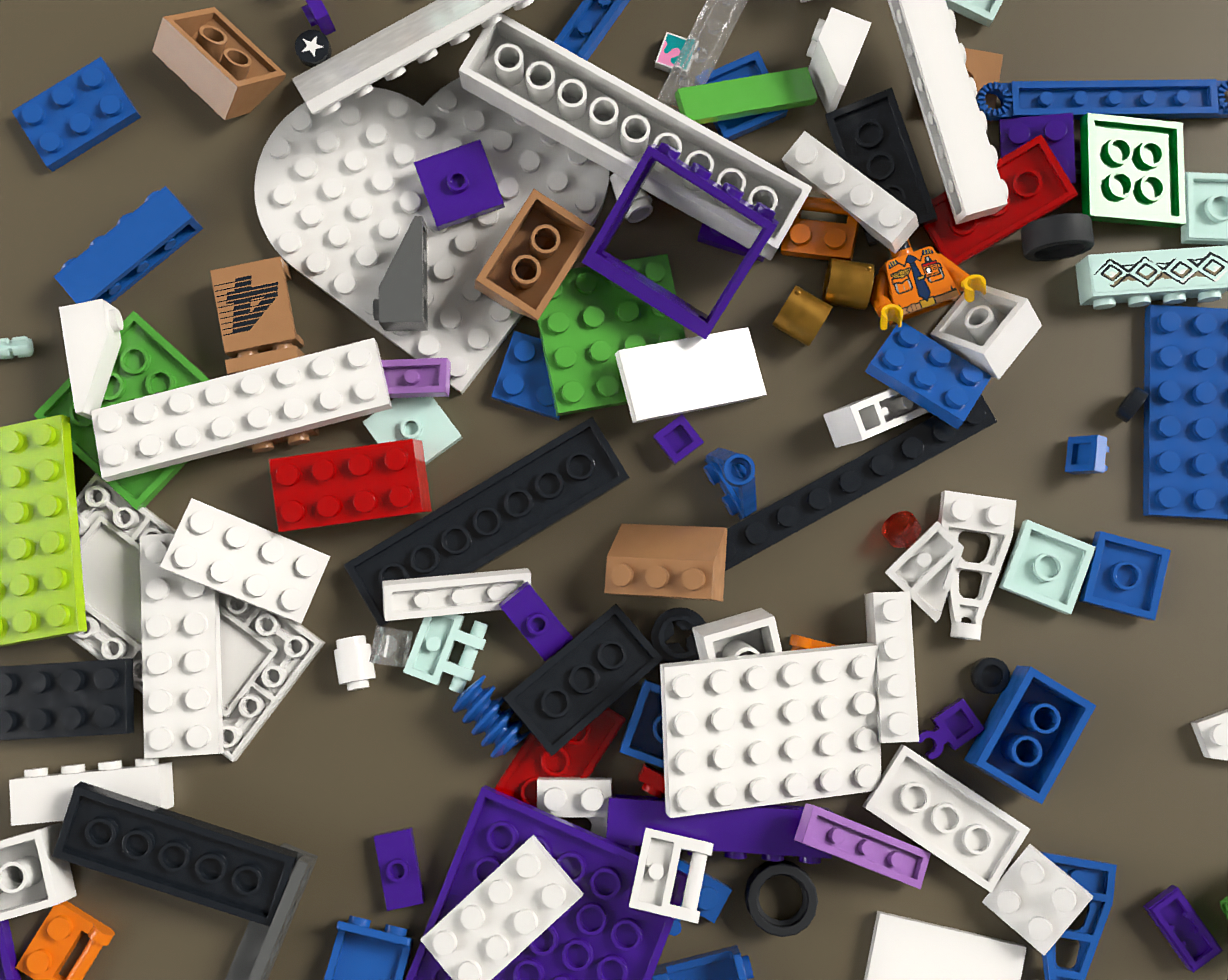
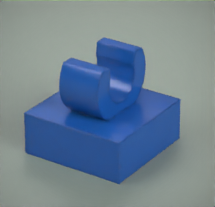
[1065,435,1109,475]

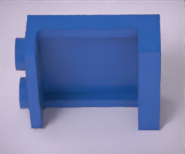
[324,915,414,980]
[652,945,754,980]

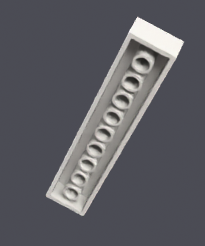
[459,13,812,261]

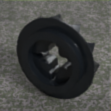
[651,607,706,663]

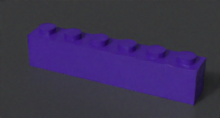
[606,794,834,864]

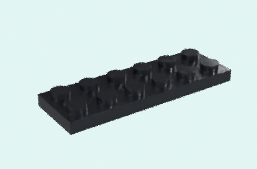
[52,781,298,927]

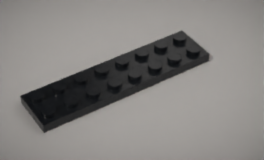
[344,417,630,628]

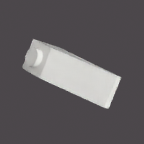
[59,299,124,419]
[823,388,929,448]

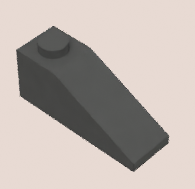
[373,216,428,331]

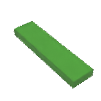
[675,67,818,124]

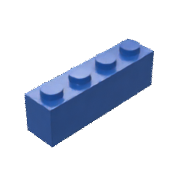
[54,186,203,304]

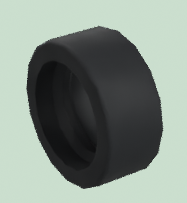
[1021,213,1095,261]
[744,860,818,937]

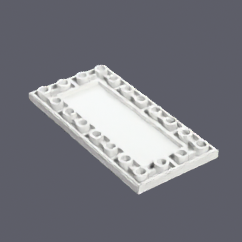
[292,0,534,116]
[67,473,325,762]

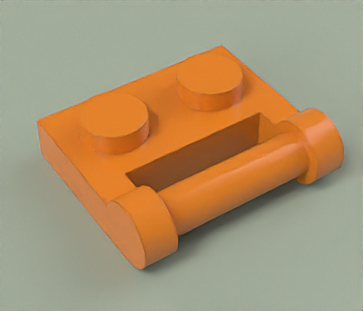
[781,196,859,261]
[15,901,115,980]

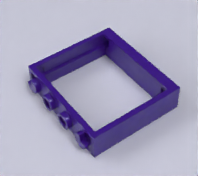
[582,142,779,340]

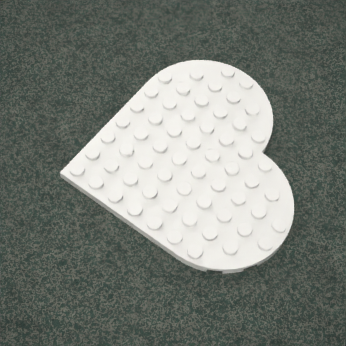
[254,78,610,394]

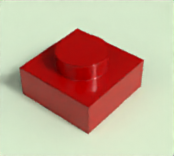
[638,763,665,798]

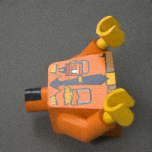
[870,239,986,330]

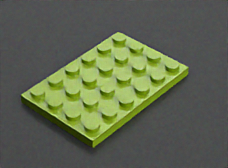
[0,415,87,647]

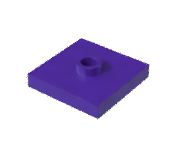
[414,139,505,231]

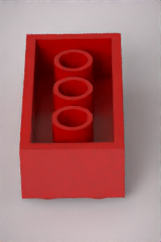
[269,439,432,532]

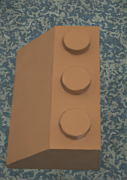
[152,7,286,120]
[474,189,595,321]
[604,524,727,602]

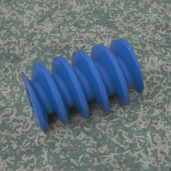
[452,675,530,759]

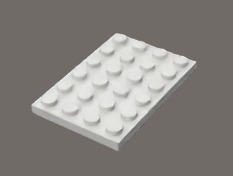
[660,642,881,818]

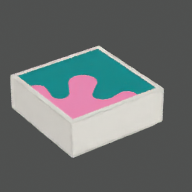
[655,32,699,79]

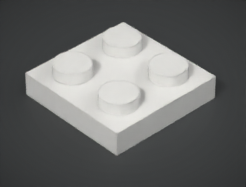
[982,844,1093,956]

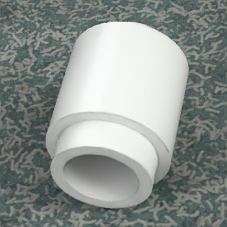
[334,635,376,691]

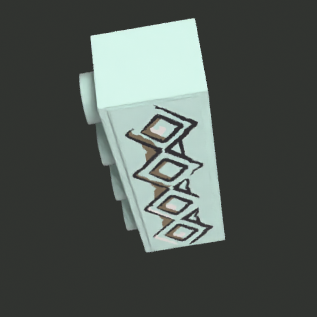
[1075,245,1228,310]

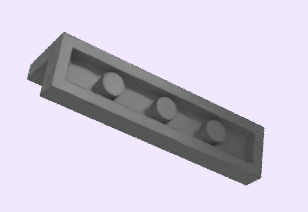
[225,843,318,980]

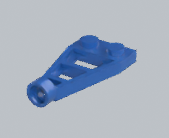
[703,447,757,520]
[1040,851,1117,980]

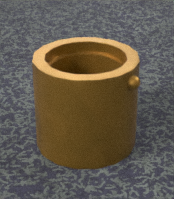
[822,258,874,310]
[772,286,833,347]

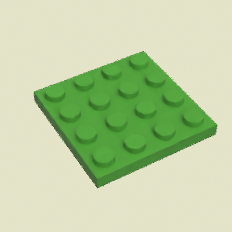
[537,254,686,416]
[34,311,210,510]

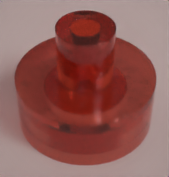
[882,511,921,549]

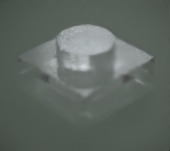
[369,625,413,667]

